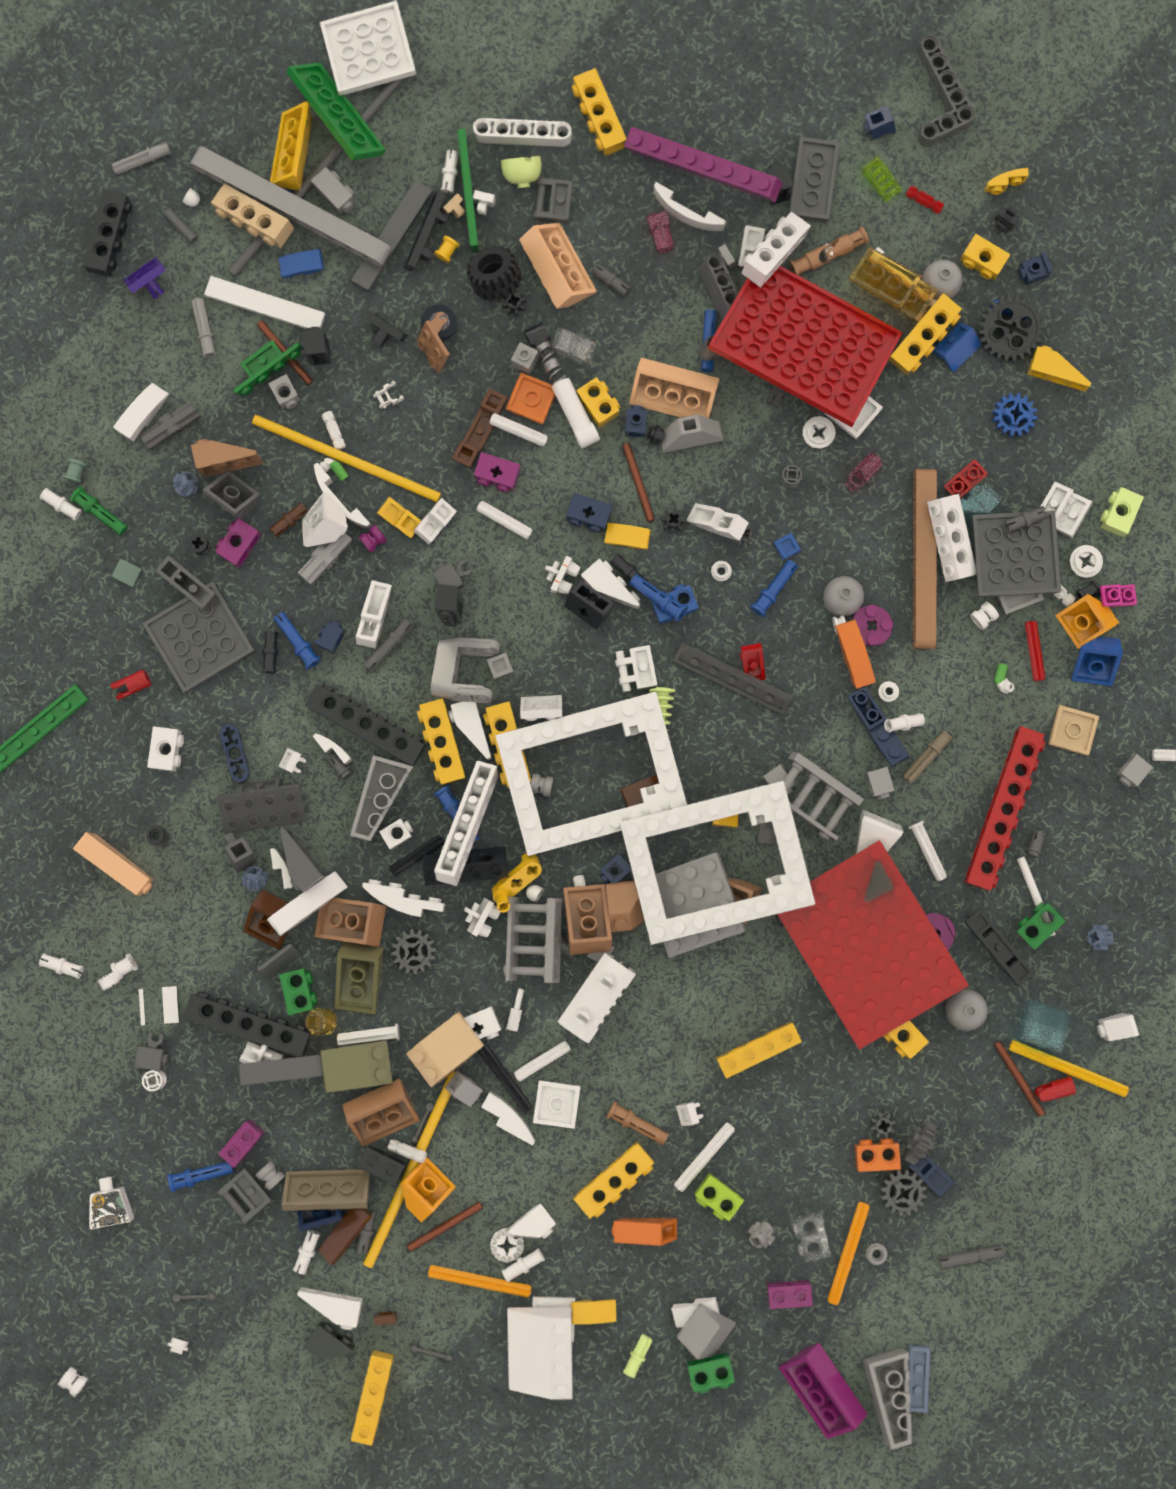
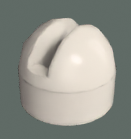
[183,188,200,207]
[526,885,544,903]

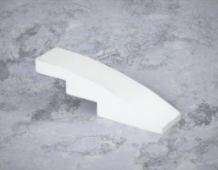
[267,871,348,936]

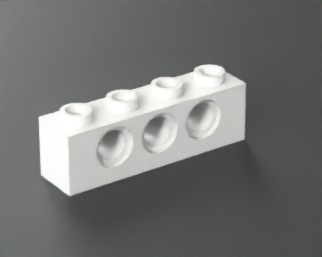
[742,212,810,287]
[927,494,976,582]

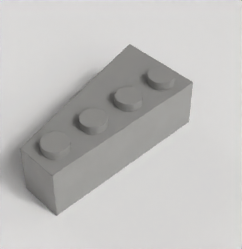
[350,755,413,841]
[862,1348,912,1450]

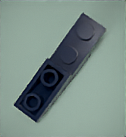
[847,686,909,768]

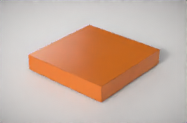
[506,372,555,425]

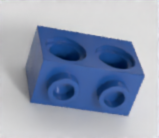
[651,584,698,625]

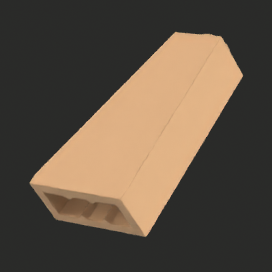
[73,832,154,896]

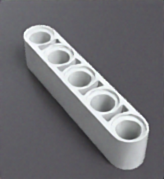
[473,118,572,147]

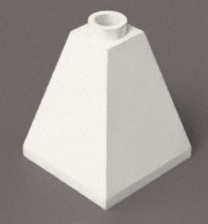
[856,809,903,854]

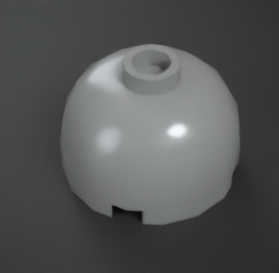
[921,259,963,300]
[823,576,864,617]
[945,989,988,1031]

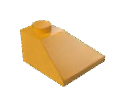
[1055,594,1119,649]
[401,1157,456,1223]

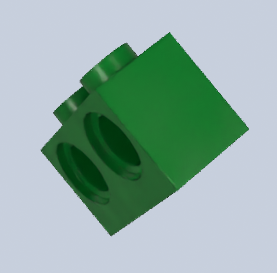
[1017,901,1066,950]
[279,968,318,1015]
[687,1353,735,1394]

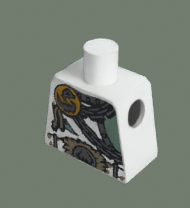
[90,1176,134,1229]

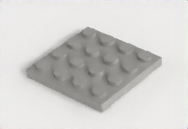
[656,852,747,958]

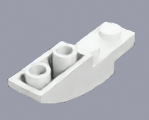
[362,879,445,917]

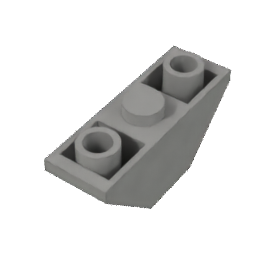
[661,414,723,453]

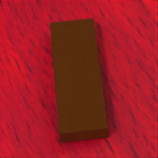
[318,1208,372,1265]

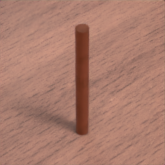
[257,320,314,386]
[622,443,655,522]
[993,1041,1046,1117]
[407,1201,483,1252]

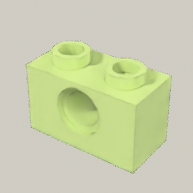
[1100,487,1144,537]

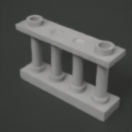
[784,752,864,841]
[503,897,563,983]

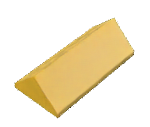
[270,102,313,190]

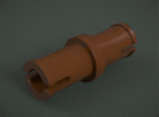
[269,502,308,538]

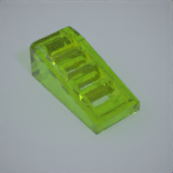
[861,155,902,203]

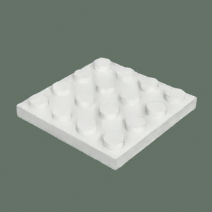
[320,1,416,96]

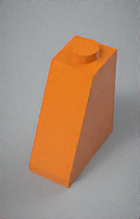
[612,1218,677,1246]

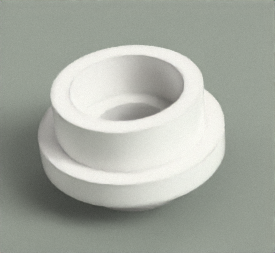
[711,561,732,581]
[878,681,899,702]
[167,1338,189,1354]

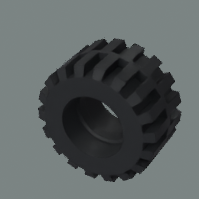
[467,245,522,301]

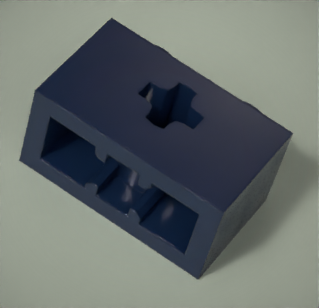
[566,493,613,533]

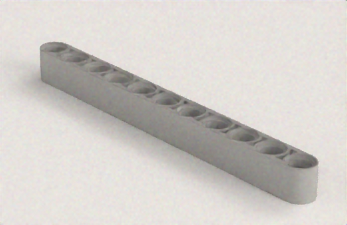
[190,146,392,267]

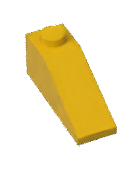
[1027,346,1091,392]

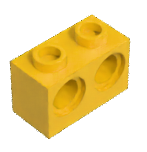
[576,377,620,428]

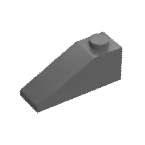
[155,555,216,609]

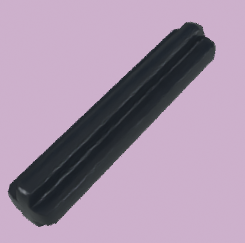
[389,835,445,876]

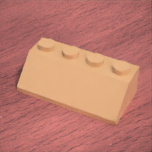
[519,223,597,309]
[629,358,720,418]

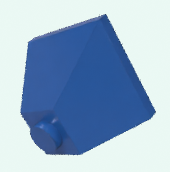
[1071,636,1123,686]

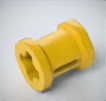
[434,236,460,263]

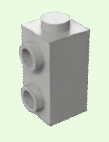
[311,167,355,216]

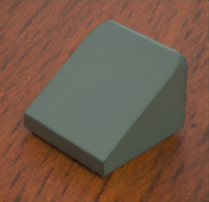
[112,559,142,587]

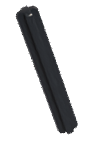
[478,1042,533,1114]

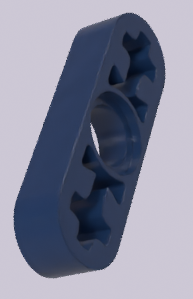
[220,724,250,783]

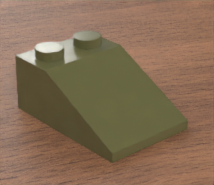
[335,942,384,1014]
[320,1040,392,1093]

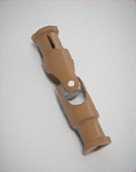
[789,227,869,276]

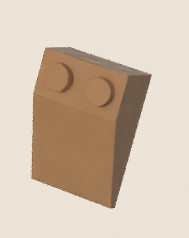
[191,439,263,478]
[563,884,612,955]
[314,898,386,947]

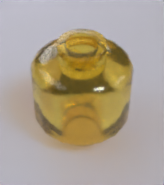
[305,1008,337,1036]

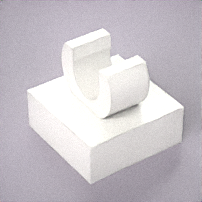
[473,190,496,215]
[279,748,306,773]
[676,1102,703,1126]

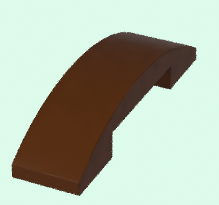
[452,388,507,468]

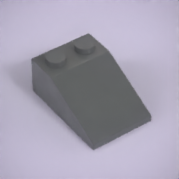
[280,827,327,892]

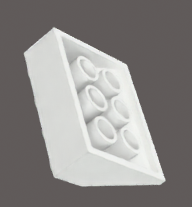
[507,1307,572,1399]

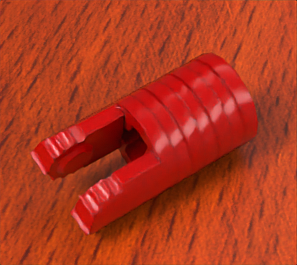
[109,669,151,700]
[1034,1076,1076,1102]

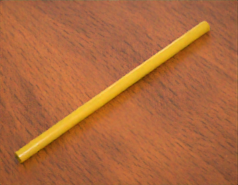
[252,415,441,502]
[363,1071,456,1268]

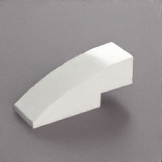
[113,383,169,442]
[686,503,749,541]
[356,580,392,649]
[481,1091,535,1145]

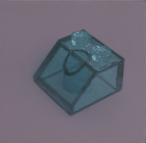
[1016,999,1069,1053]

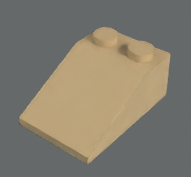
[406,1012,484,1087]

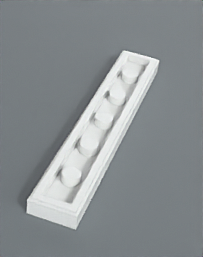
[204,276,326,330]

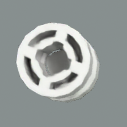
[970,601,999,630]
[142,1070,167,1091]
[58,1367,88,1397]

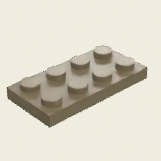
[282,1169,370,1211]

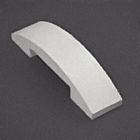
[654,182,726,231]
[314,463,372,530]

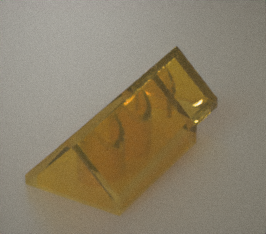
[848,247,939,323]

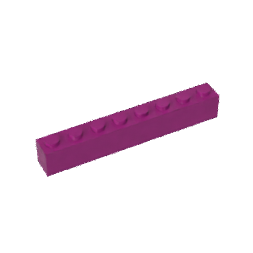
[624,127,783,203]

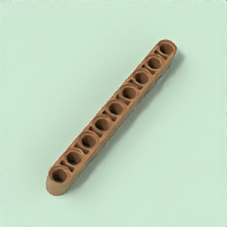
[913,469,937,649]

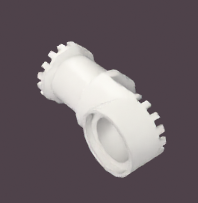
[98,954,138,991]

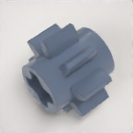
[173,471,199,496]
[241,866,268,892]
[1087,925,1114,950]

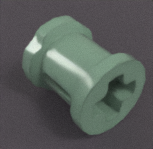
[63,458,86,484]

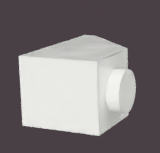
[1097,1013,1139,1041]
[504,1204,556,1239]

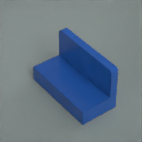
[932,322,981,372]

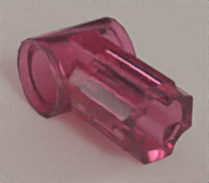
[646,210,674,254]
[846,452,884,491]

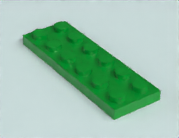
[286,63,386,161]

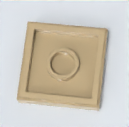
[1048,705,1099,756]

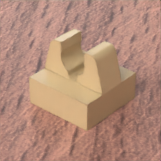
[441,193,465,219]

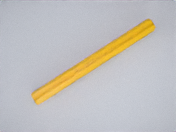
[1009,1040,1129,1097]

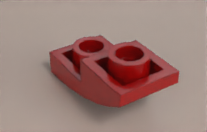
[944,459,988,499]

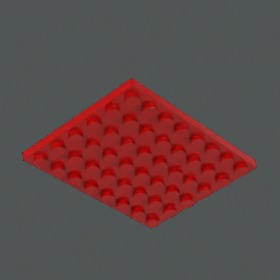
[707,266,903,427]
[777,840,969,1050]

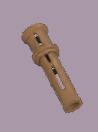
[606,1101,669,1145]

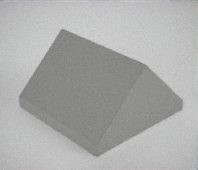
[677,1303,736,1359]

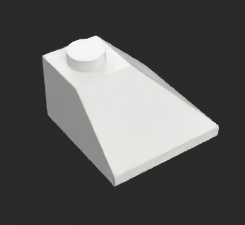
[302,492,347,547]

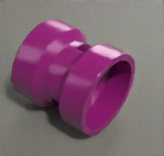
[359,525,387,553]

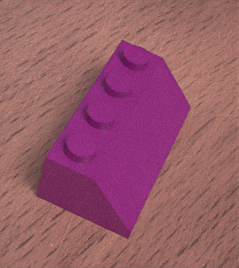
[778,1343,868,1439]

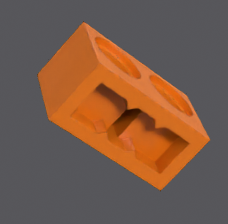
[854,1138,901,1172]

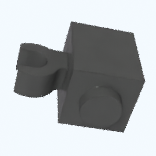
[433,560,472,589]
[224,832,255,873]
[135,1032,169,1071]

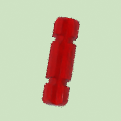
[906,185,944,214]

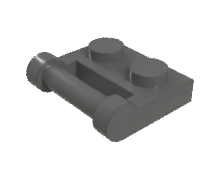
[533,178,573,222]
[217,1168,273,1225]

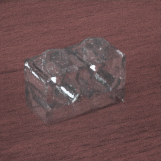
[551,327,597,368]
[792,1211,831,1262]

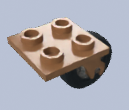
[417,304,457,374]

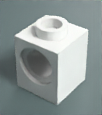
[379,819,413,850]

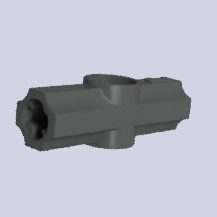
[140,402,201,450]

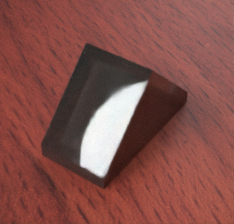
[864,860,895,902]

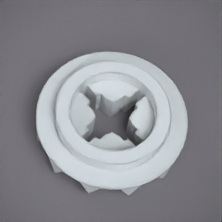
[803,416,835,449]
[1069,545,1103,578]
[490,1228,524,1263]

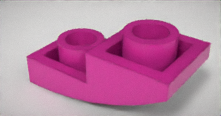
[1100,584,1137,607]

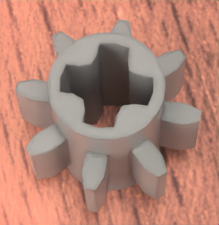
[748,1221,775,1249]

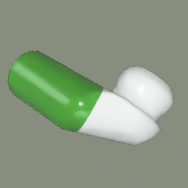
[320,458,349,481]
[994,663,1014,694]

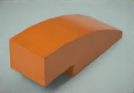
[835,619,876,689]

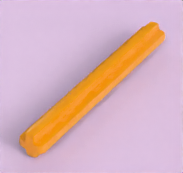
[827,1202,870,1305]
[428,1265,531,1298]

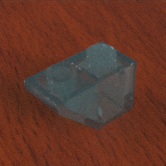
[960,482,1003,517]

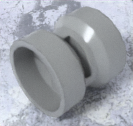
[531,773,554,797]
[255,1161,285,1191]

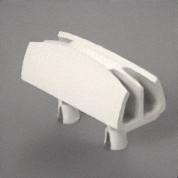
[558,953,636,1044]

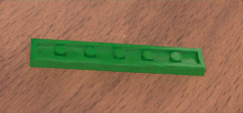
[457,128,479,252]
[0,684,89,774]

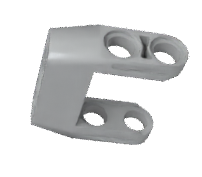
[431,637,500,703]

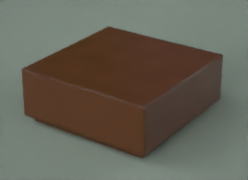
[374,1311,398,1325]

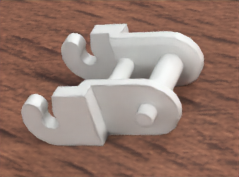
[373,381,404,409]

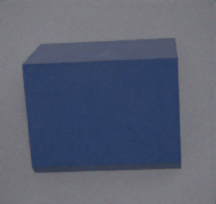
[298,1209,345,1231]

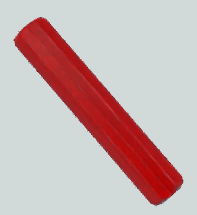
[1025,621,1045,681]

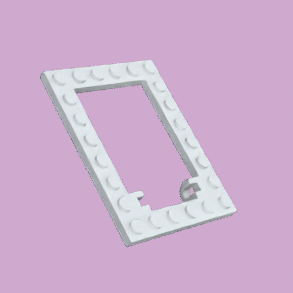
[495,692,687,856]
[620,781,815,945]

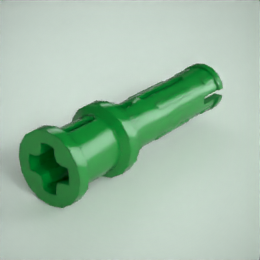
[70,486,128,536]

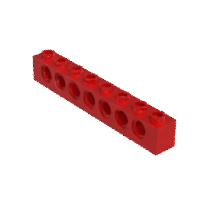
[964,726,1045,891]

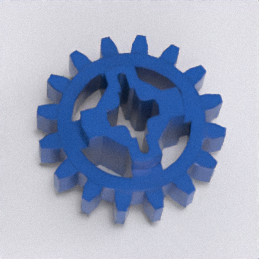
[992,393,1037,438]

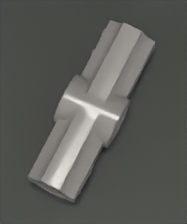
[298,533,353,585]

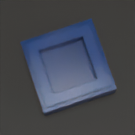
[773,533,801,561]

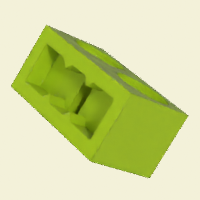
[694,1173,744,1221]

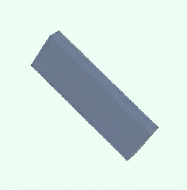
[908,1345,931,1413]

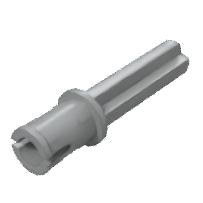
[112,141,171,174]
[191,298,216,358]

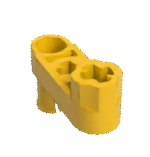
[491,853,542,913]

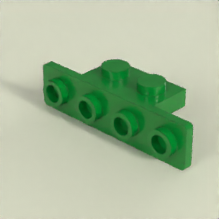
[233,340,304,396]

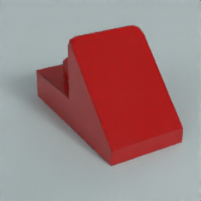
[739,643,766,680]

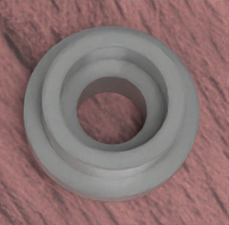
[866,1243,887,1265]

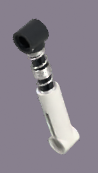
[524,322,600,449]

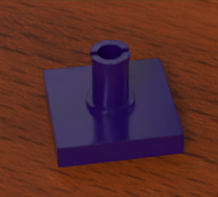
[123,257,166,299]

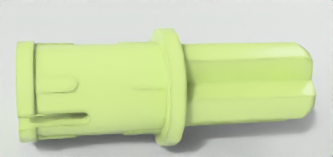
[623,1334,652,1378]

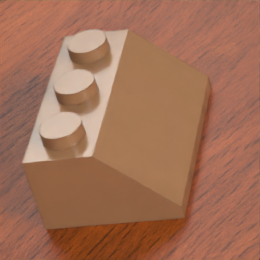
[342,1078,420,1147]

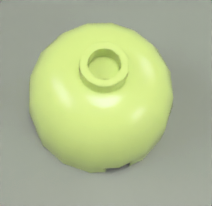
[501,156,542,188]

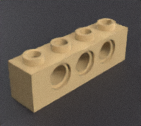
[211,183,294,248]

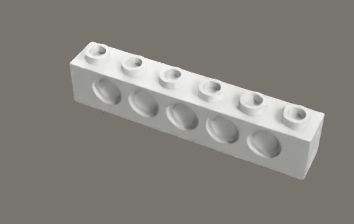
[434,761,499,886]

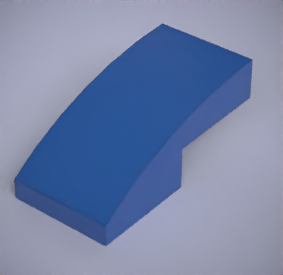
[278,249,324,279]

